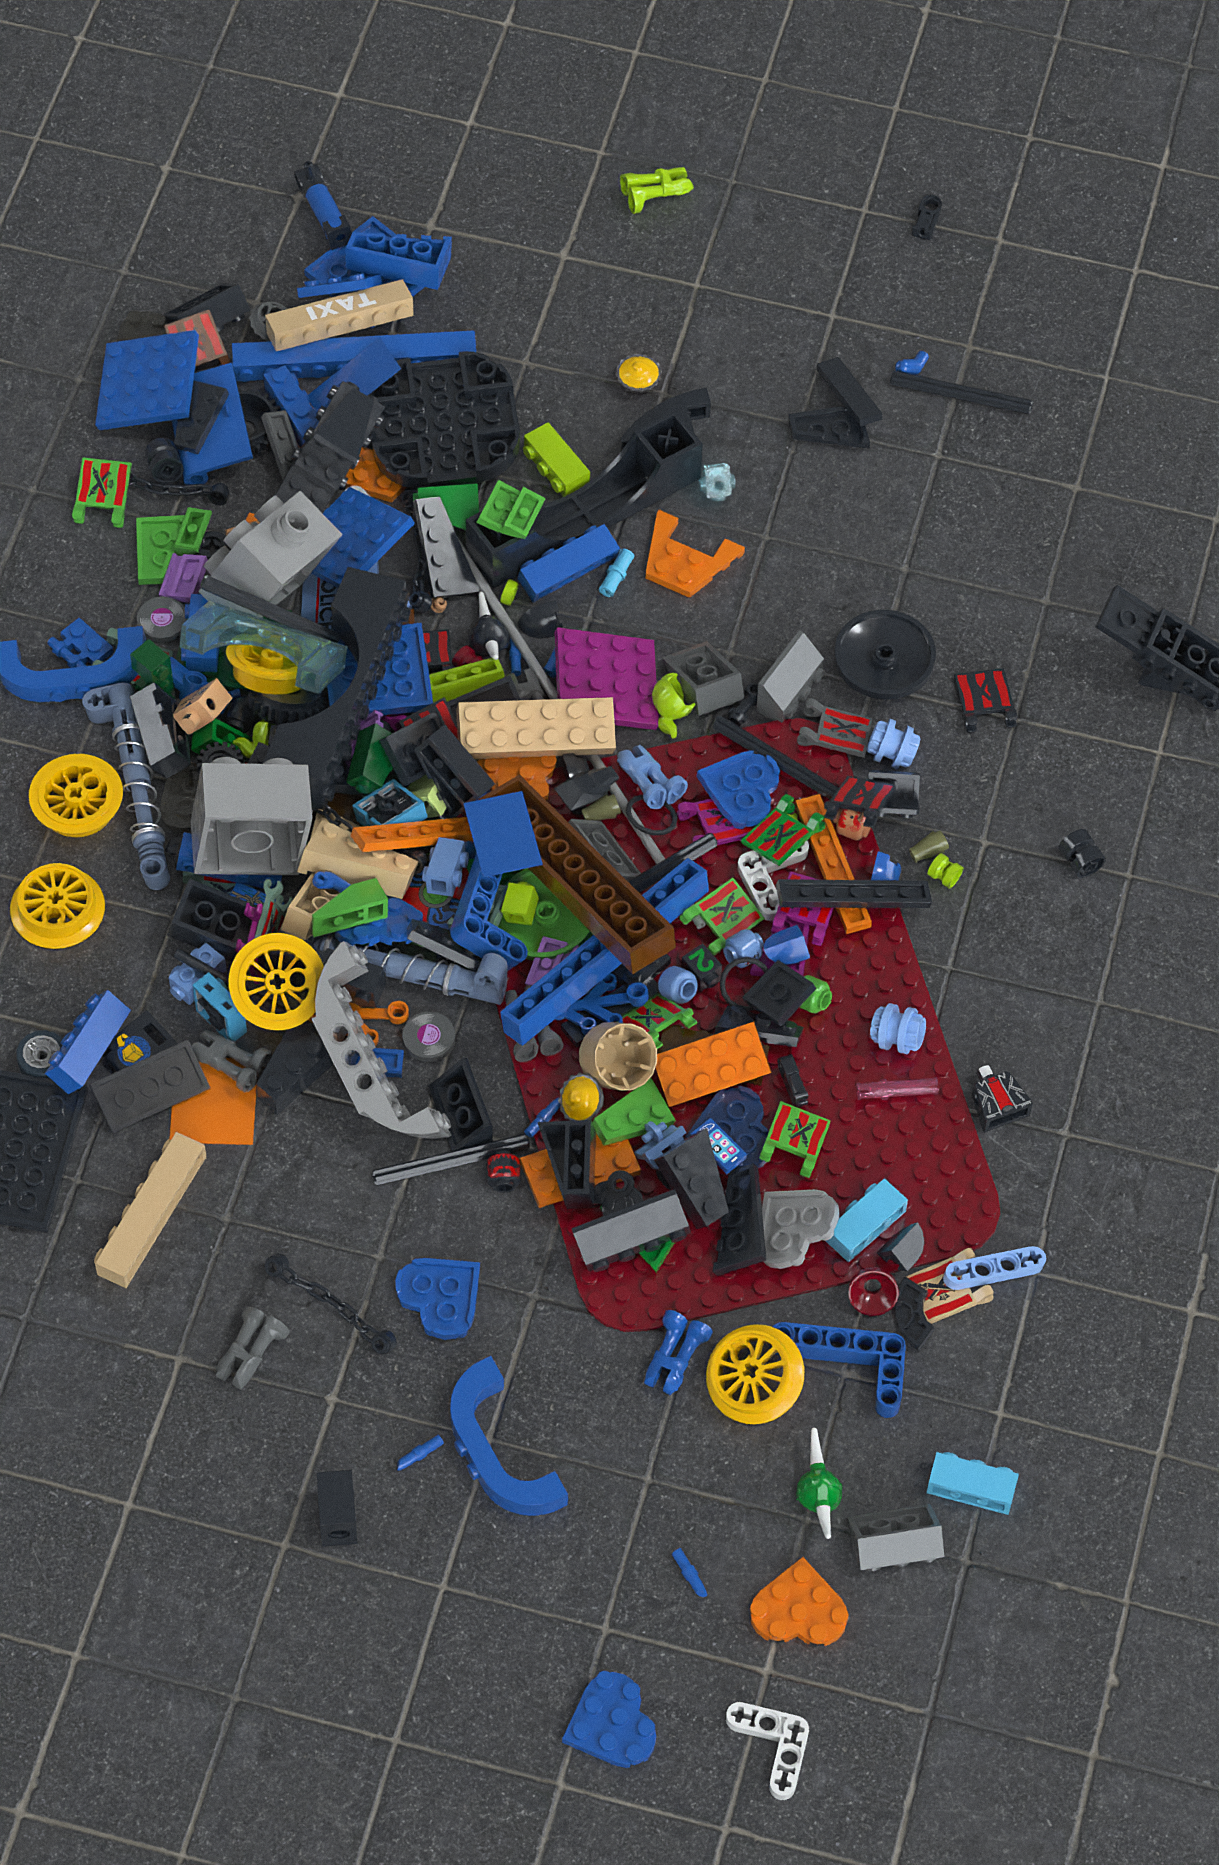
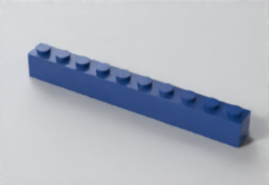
[232,331,476,382]
[500,858,709,1046]

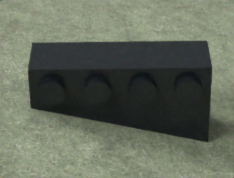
[270,931,386,1008]

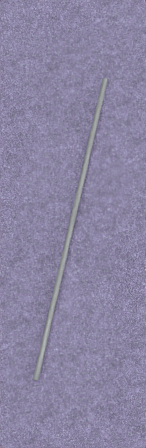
[415,489,706,929]

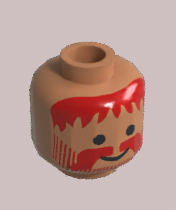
[833,808,871,840]

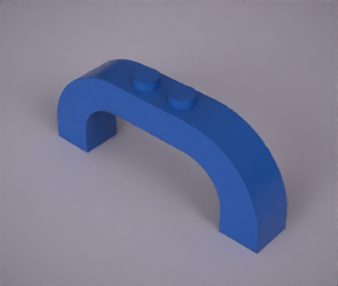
[0,626,146,702]
[450,1356,568,1516]

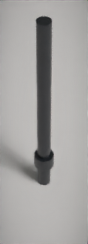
[173,948,316,1033]

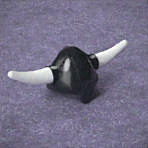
[469,592,510,660]

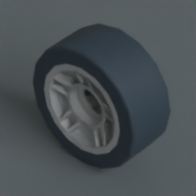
[16,1030,63,1079]

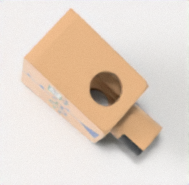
[173,678,232,734]

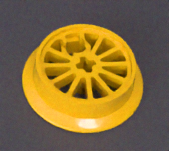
[226,633,318,694]
[29,754,123,837]
[10,863,105,949]
[229,933,324,1030]
[706,1325,804,1424]

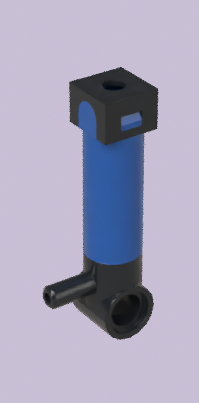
[294,161,352,251]

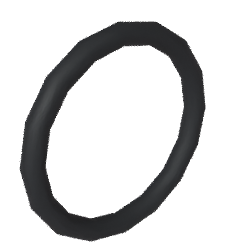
[626,794,677,836]
[719,957,768,1011]

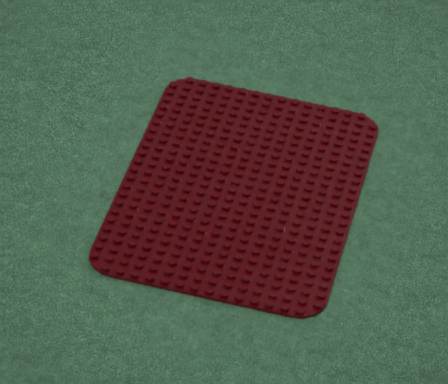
[456,718,1001,1332]

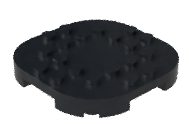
[369,351,520,489]

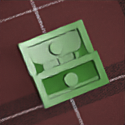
[477,480,546,539]

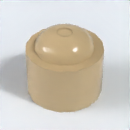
[579,1022,657,1090]

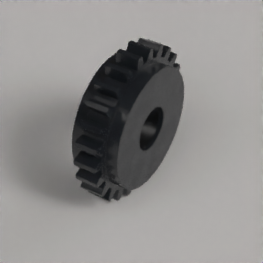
[238,388,281,456]
[247,680,329,725]

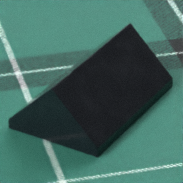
[428,1057,493,1151]

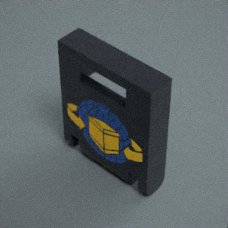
[102,1010,178,1072]

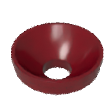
[848,1267,899,1316]

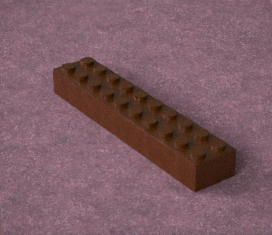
[477,775,676,974]

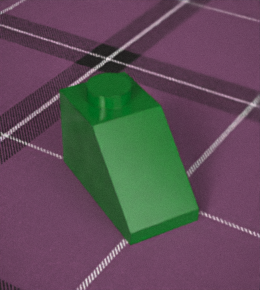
[191,718,252,760]

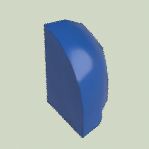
[871,851,901,880]
[763,925,810,965]

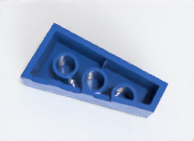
[346,232,452,290]

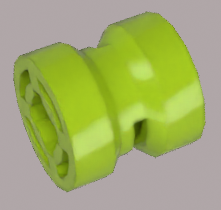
[927,853,964,889]

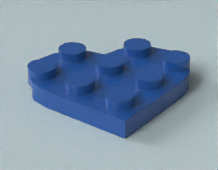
[696,751,780,829]
[335,895,423,947]
[395,1258,480,1340]
[562,1671,656,1768]

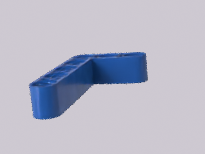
[450,852,528,971]
[769,1322,906,1418]

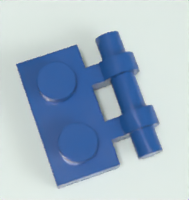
[47,618,114,668]

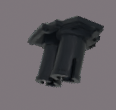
[554,766,619,814]

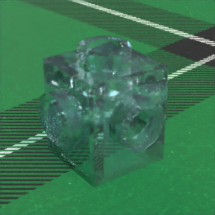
[699,463,735,501]

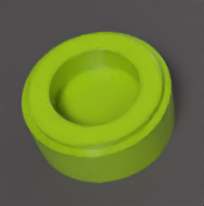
[500,579,519,606]

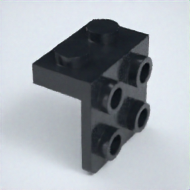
[868,770,920,818]

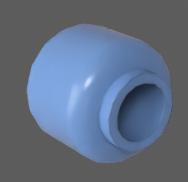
[723,929,764,968]
[658,966,697,1004]

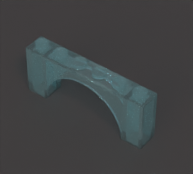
[180,600,347,694]

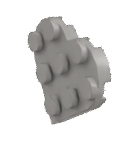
[762,1190,839,1269]

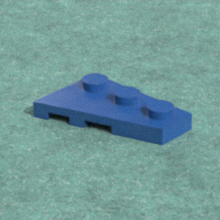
[297,274,382,298]

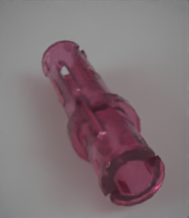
[856,1077,938,1100]

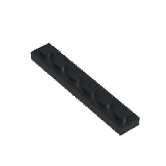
[776,879,932,908]

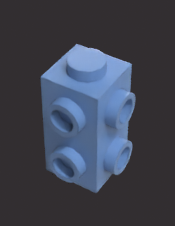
[422,837,469,897]
[169,943,226,1005]

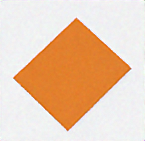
[170,1058,257,1145]

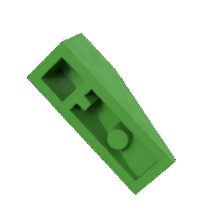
[312,878,388,937]

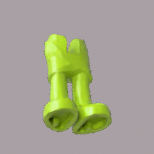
[620,167,694,214]

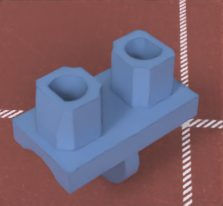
[634,1121,686,1169]

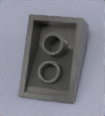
[662,641,744,715]

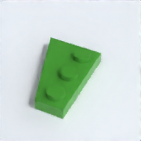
[136,515,185,585]
[592,1078,675,1146]

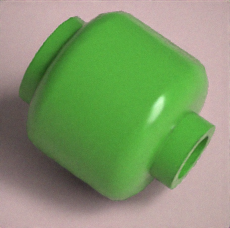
[799,975,832,1014]

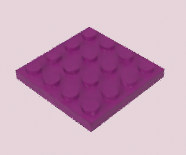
[554,627,659,730]

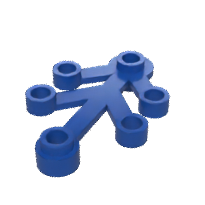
[554,973,649,1035]

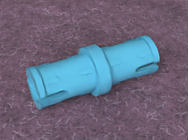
[599,548,635,597]

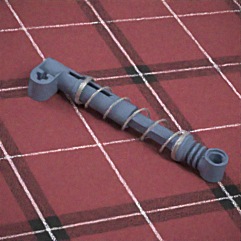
[82,683,170,890]
[278,923,508,1005]

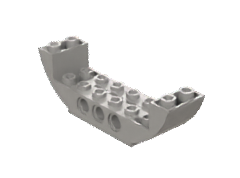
[312,941,452,1139]

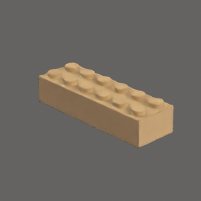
[456,697,616,759]

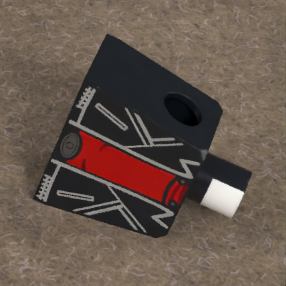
[972,1065,1033,1133]

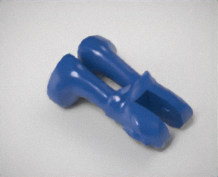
[644,1310,713,1395]

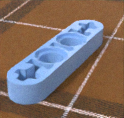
[943,1246,1046,1290]

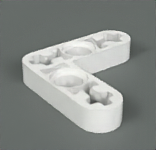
[738,841,809,921]
[726,1702,809,1800]

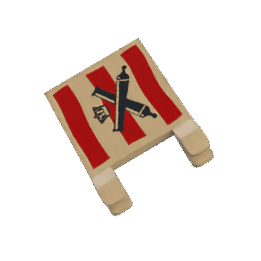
[906,1248,994,1324]

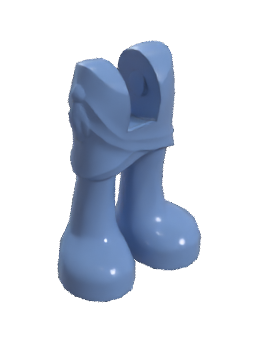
[617,745,688,809]

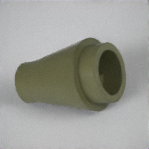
[581,794,621,821]
[909,830,949,863]

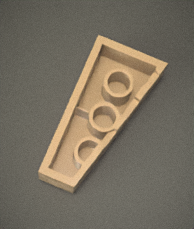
[297,820,418,899]
[281,872,340,940]

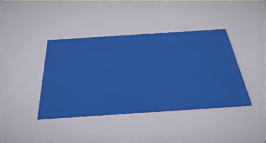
[308,337,401,410]
[463,791,543,877]

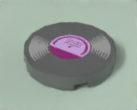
[137,596,187,643]
[402,1011,455,1062]

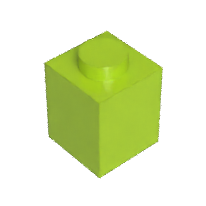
[501,882,539,926]

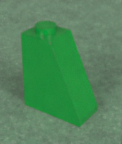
[413,483,479,530]

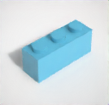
[825,1178,908,1262]
[927,1452,1019,1515]

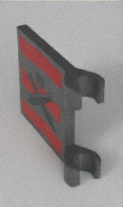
[797,698,873,758]

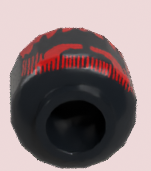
[486,1150,522,1193]

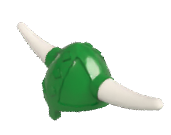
[796,1428,843,1539]

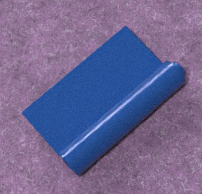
[171,362,253,485]

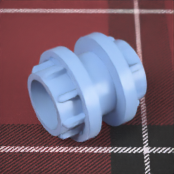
[866,719,921,769]
[870,1003,926,1054]

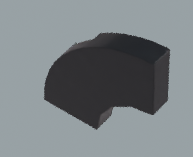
[895,1277,935,1351]

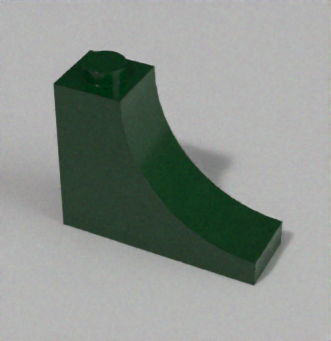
[346,723,394,795]

